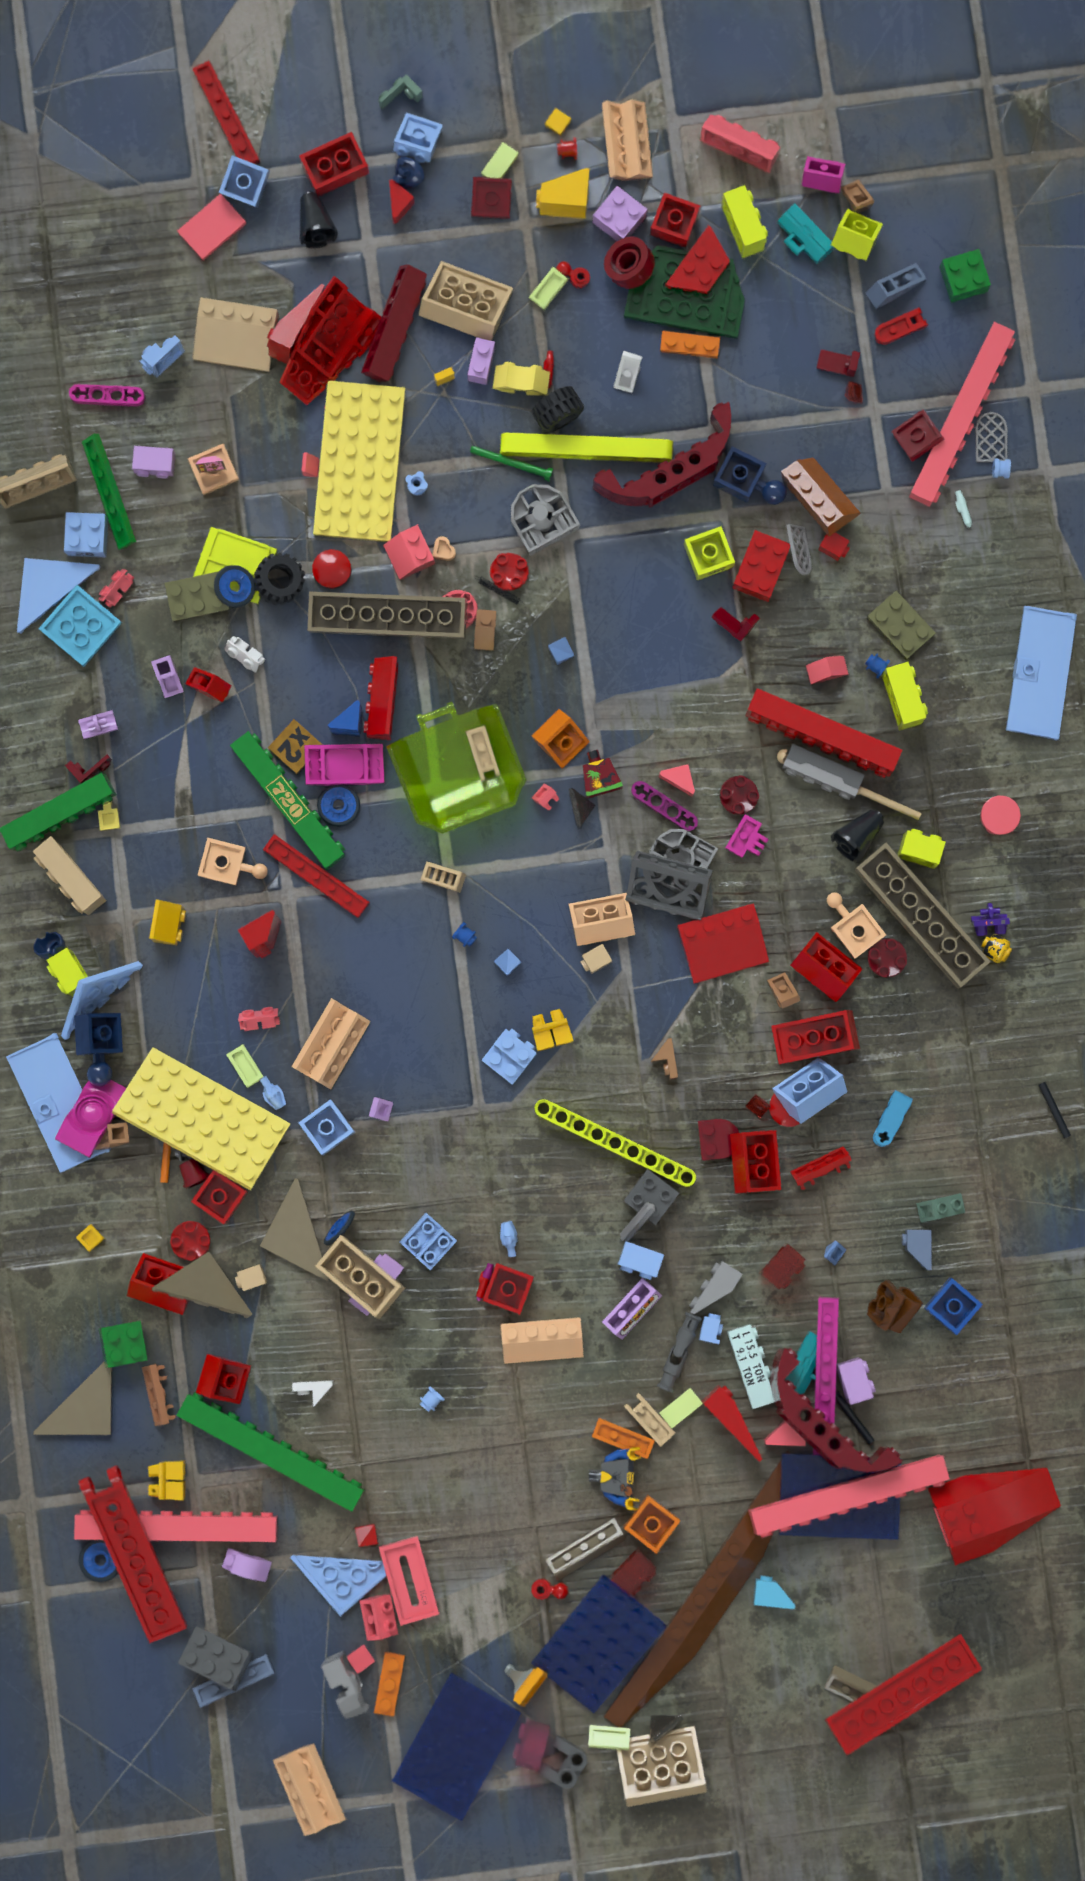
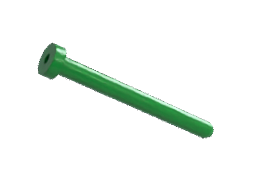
[470,446,554,482]

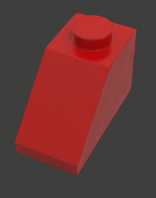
[185,667,232,703]

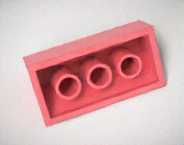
[700,114,781,173]

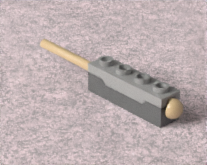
[777,744,921,820]

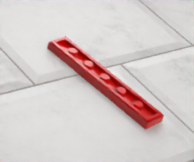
[192,60,260,164]
[263,834,370,918]

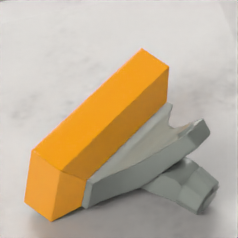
[505,1664,549,1707]

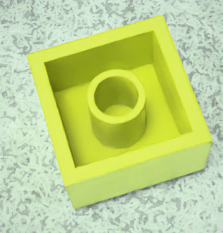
[831,209,883,260]
[684,526,735,580]
[898,829,946,869]
[46,948,88,997]

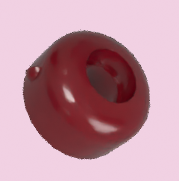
[604,237,655,289]

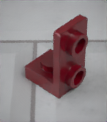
[817,350,860,377]
[711,607,760,642]
[65,754,112,783]

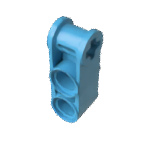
[873,1090,913,1147]

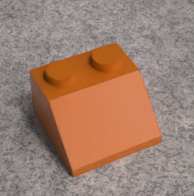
[532,709,590,769]

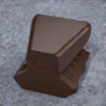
[867,1280,923,1333]

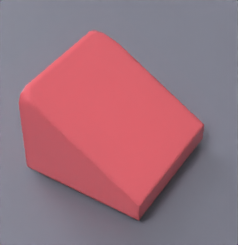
[302,452,319,477]
[347,1644,375,1674]

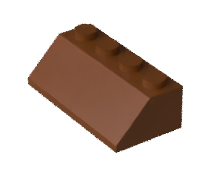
[781,457,860,537]

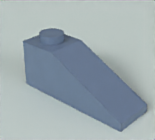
[866,263,927,309]

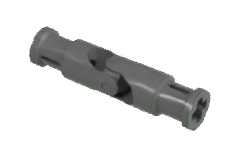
[657,1312,702,1393]

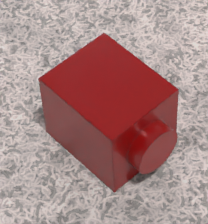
[818,533,850,561]

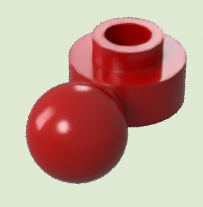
[556,261,590,288]
[531,1579,569,1600]

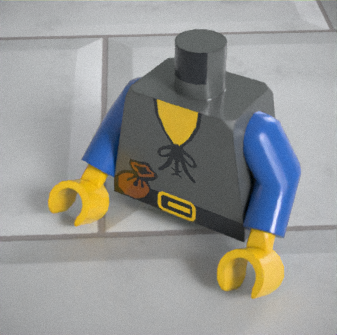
[589,1447,641,1510]

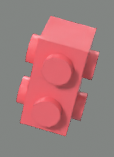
[360,1594,398,1641]

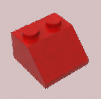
[196,1354,251,1404]

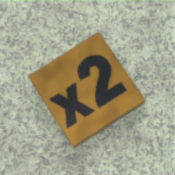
[268,719,323,774]

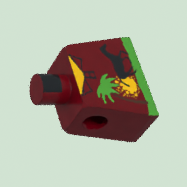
[583,750,623,799]

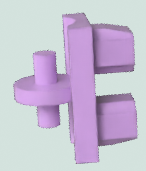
[78,710,118,739]

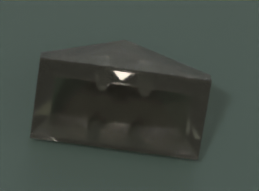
[569,788,596,829]
[648,1715,684,1747]

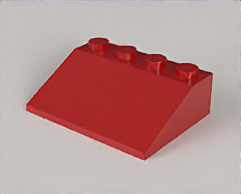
[677,903,769,984]

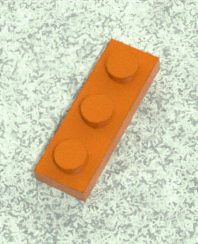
[660,331,720,358]
[592,1418,655,1459]
[374,1651,405,1717]

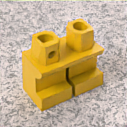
[532,1009,574,1052]
[148,1460,185,1500]

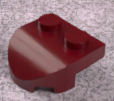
[698,1119,740,1161]

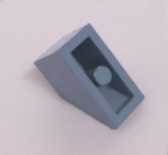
[902,1230,931,1270]

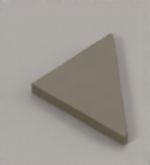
[260,1178,329,1281]
[152,1252,252,1318]
[33,1362,112,1435]

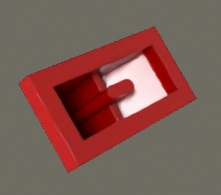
[389,180,415,224]

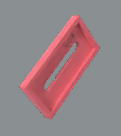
[379,1536,439,1626]

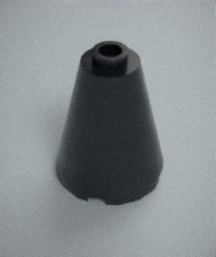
[300,192,338,249]
[831,810,884,863]

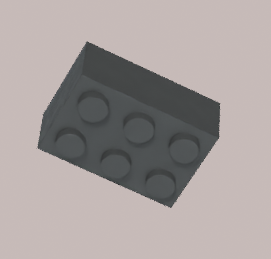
[178,1626,254,1691]

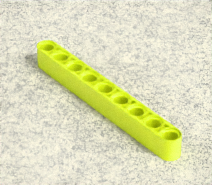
[500,433,673,463]
[535,1099,696,1187]

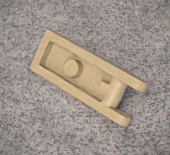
[465,725,500,782]
[624,1393,675,1447]

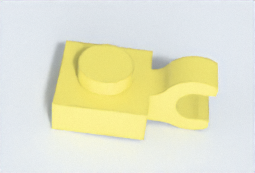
[98,801,120,831]

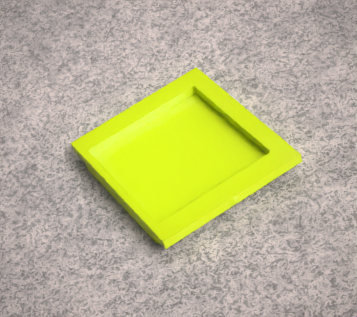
[193,527,277,604]

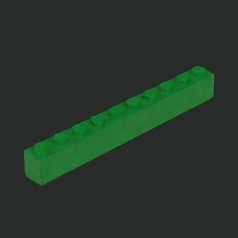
[176,1392,365,1512]

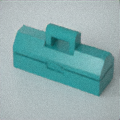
[777,204,834,264]
[784,1331,817,1395]

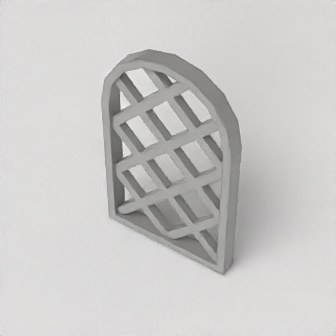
[975,412,1007,463]
[786,524,812,575]

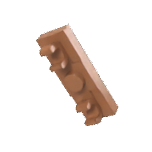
[142,1364,176,1426]

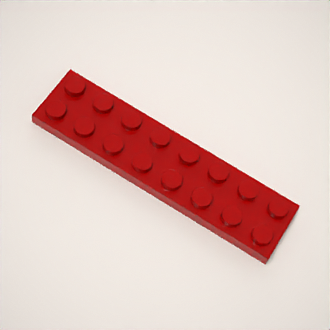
[825,1634,982,1755]

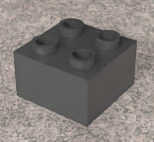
[623,1169,679,1225]

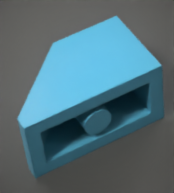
[753,1576,795,1609]

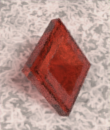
[845,381,863,404]
[746,1094,771,1118]

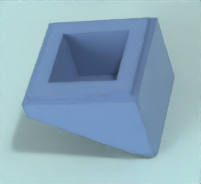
[548,637,574,665]
[494,949,522,976]

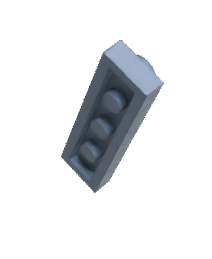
[193,1655,275,1708]

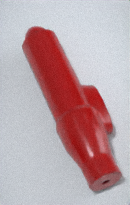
[543,351,554,389]

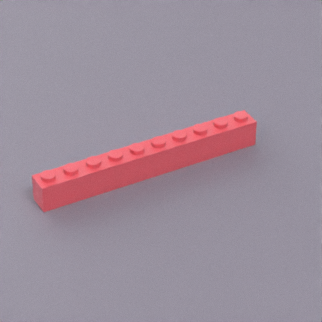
[909,322,1016,507]
[748,1455,949,1537]
[74,1510,278,1542]

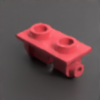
[98,569,134,609]
[238,1007,280,1031]

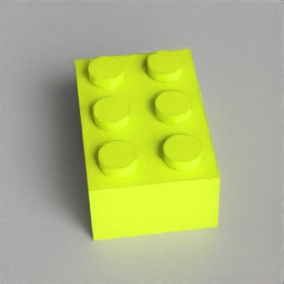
[721,185,768,258]
[882,662,928,731]

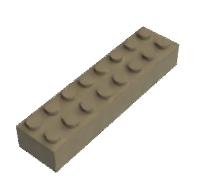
[307,592,467,639]
[854,843,991,989]

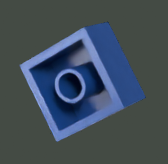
[924,1278,983,1335]

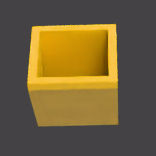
[536,168,589,219]

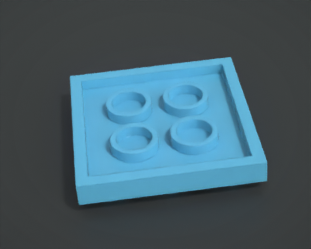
[39,585,122,667]

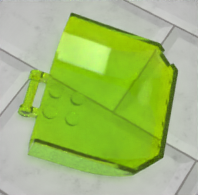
[386,701,527,834]

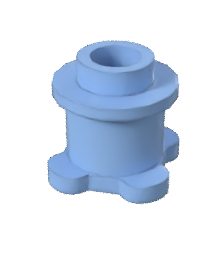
[406,471,428,495]
[420,1386,445,1412]

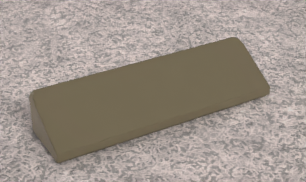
[546,1518,626,1580]
[824,1666,876,1701]

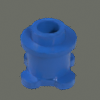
[865,654,890,679]
[452,922,477,947]

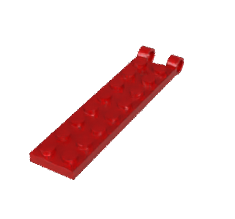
[79,1465,187,1643]

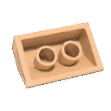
[569,893,635,946]

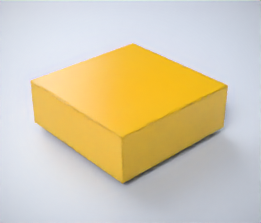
[545,108,572,136]
[434,367,455,387]
[76,1224,105,1252]

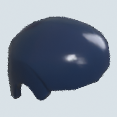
[33,932,65,961]

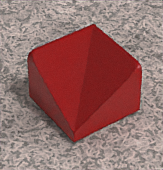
[355,1523,379,1547]

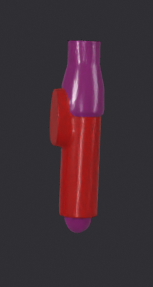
[476,1263,494,1301]

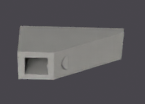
[689,1261,743,1314]

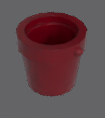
[179,1159,209,1189]

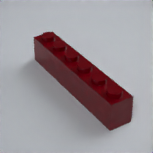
[361,264,427,383]

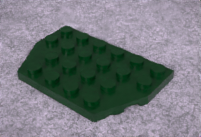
[624,245,745,339]

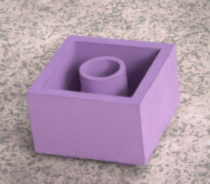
[593,186,647,241]
[836,1357,875,1405]

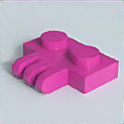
[725,814,769,858]

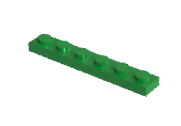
[82,434,136,550]

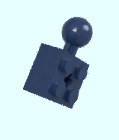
[713,446,787,505]
[74,1013,123,1087]

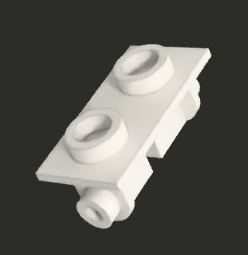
[225,636,265,673]

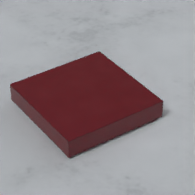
[471,177,512,219]
[891,409,944,462]

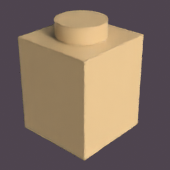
[580,944,612,974]
[235,1264,267,1291]

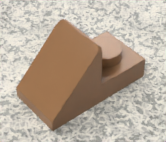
[841,180,874,213]
[474,609,496,651]
[767,973,800,1009]
[651,1038,678,1080]

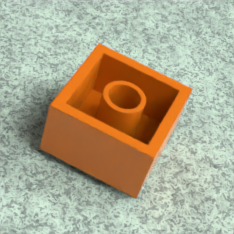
[624,1494,680,1553]

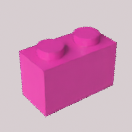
[802,156,845,193]

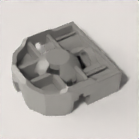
[511,484,580,556]
[649,829,719,896]
[321,1650,369,1719]

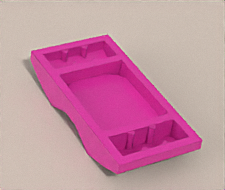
[304,744,384,786]
[55,1080,126,1158]

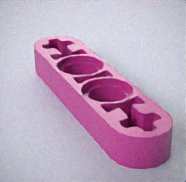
[69,384,145,406]

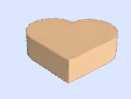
[432,536,456,561]

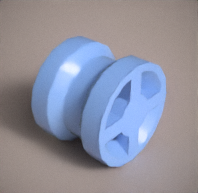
[992,458,1011,479]

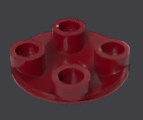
[720,775,759,815]
[868,938,907,978]

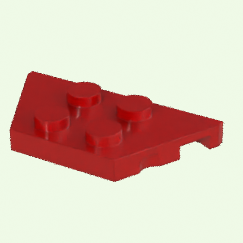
[665,225,730,294]

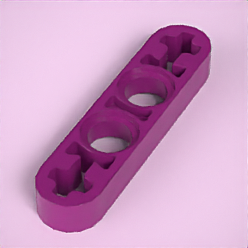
[631,781,698,832]

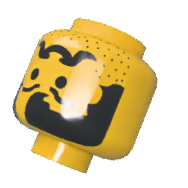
[981,934,1012,963]

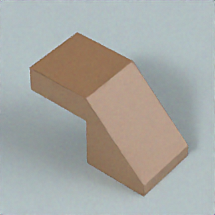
[95,1122,129,1150]

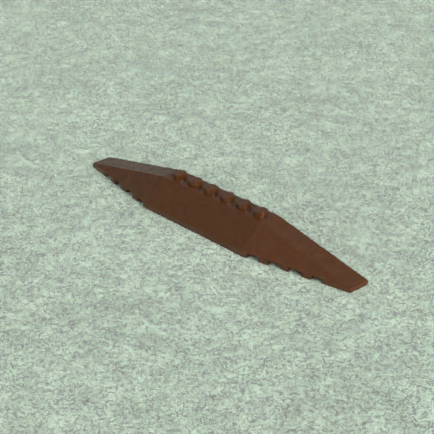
[604,1450,804,1728]

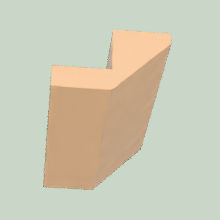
[602,99,653,181]
[292,998,371,1089]
[273,1744,345,1836]

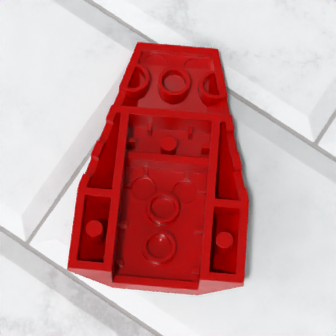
[279,276,381,405]
[927,1468,1061,1565]

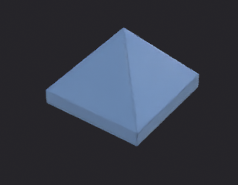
[824,1241,846,1265]

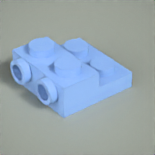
[393,113,443,163]
[140,336,185,378]
[481,1028,537,1085]

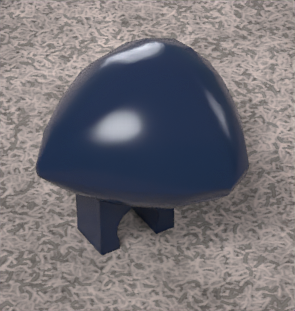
[392,157,425,189]

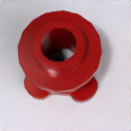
[557,137,577,160]

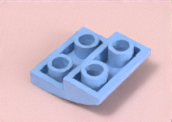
[400,1213,457,1270]

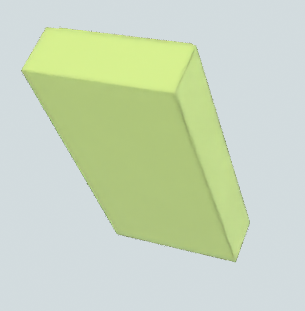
[481,143,519,178]
[529,267,569,310]
[227,1044,264,1088]
[659,1388,703,1429]
[588,1725,630,1751]

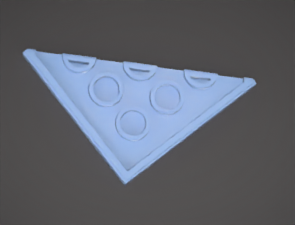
[17,558,100,633]
[61,961,143,1040]
[290,1555,387,1617]

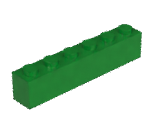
[0,772,117,852]

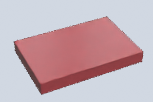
[177,194,247,261]

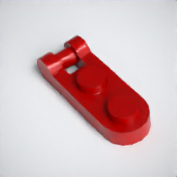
[874,308,928,345]

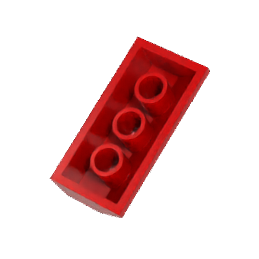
[364,656,399,741]
[238,910,281,959]

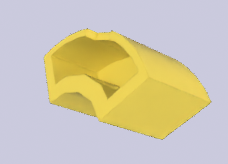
[493,362,550,396]

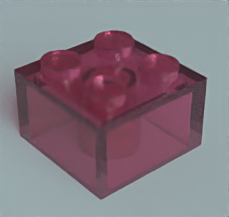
[512,1719,550,1772]

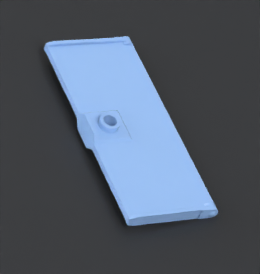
[1006,606,1077,740]
[6,1033,111,1173]

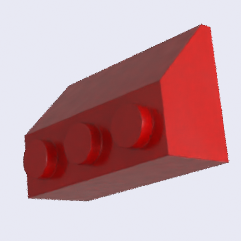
[790,932,862,1002]
[127,1253,190,1315]

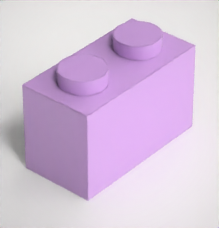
[468,338,495,385]
[132,446,175,478]

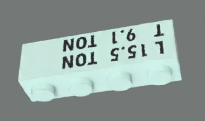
[727,1324,775,1409]

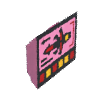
[196,456,227,473]

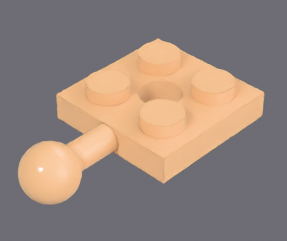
[198,838,268,886]
[827,892,886,959]

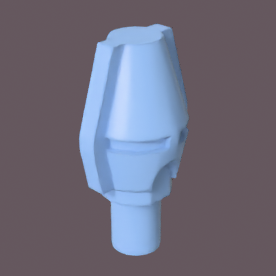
[260,1076,286,1110]
[500,1221,517,1257]

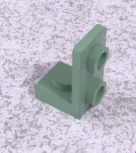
[378,74,423,109]
[916,1193,965,1223]

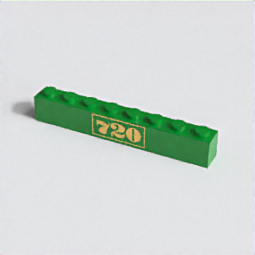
[230,731,345,870]

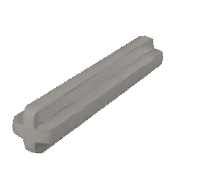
[620,1202,655,1242]

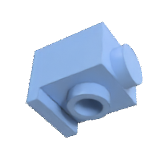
[699,1313,723,1344]

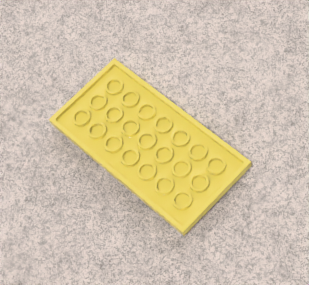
[313,381,405,542]
[112,1047,290,1191]

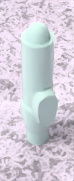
[955,490,972,527]

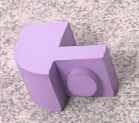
[151,655,184,698]
[222,1548,272,1582]

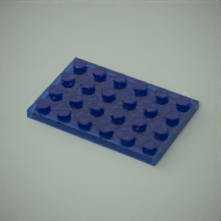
[778,1453,901,1540]
[531,1574,667,1713]
[392,1672,521,1821]

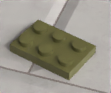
[165,571,230,621]
[867,591,936,660]

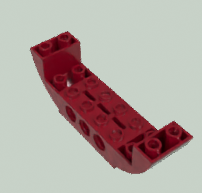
[593,401,731,508]
[771,1348,903,1472]

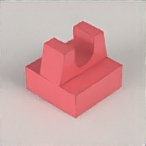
[532,784,559,810]

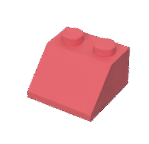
[383,524,435,580]

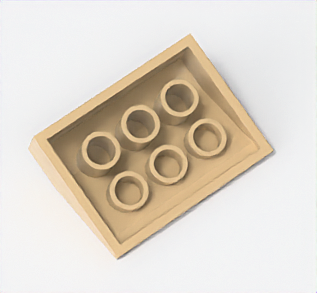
[419,261,513,341]
[193,297,279,372]
[0,454,77,509]
[617,1726,707,1807]

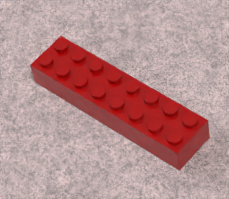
[745,688,902,778]

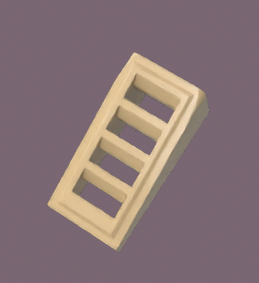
[421,862,466,893]

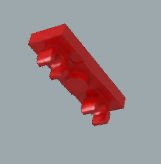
[790,1146,852,1190]

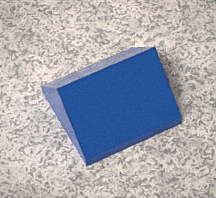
[328,700,362,736]

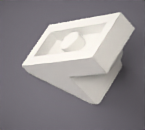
[614,351,642,393]
[292,1380,334,1406]

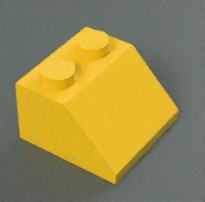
[149,899,186,946]

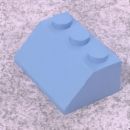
[772,1057,847,1124]

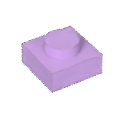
[369,1097,393,1121]

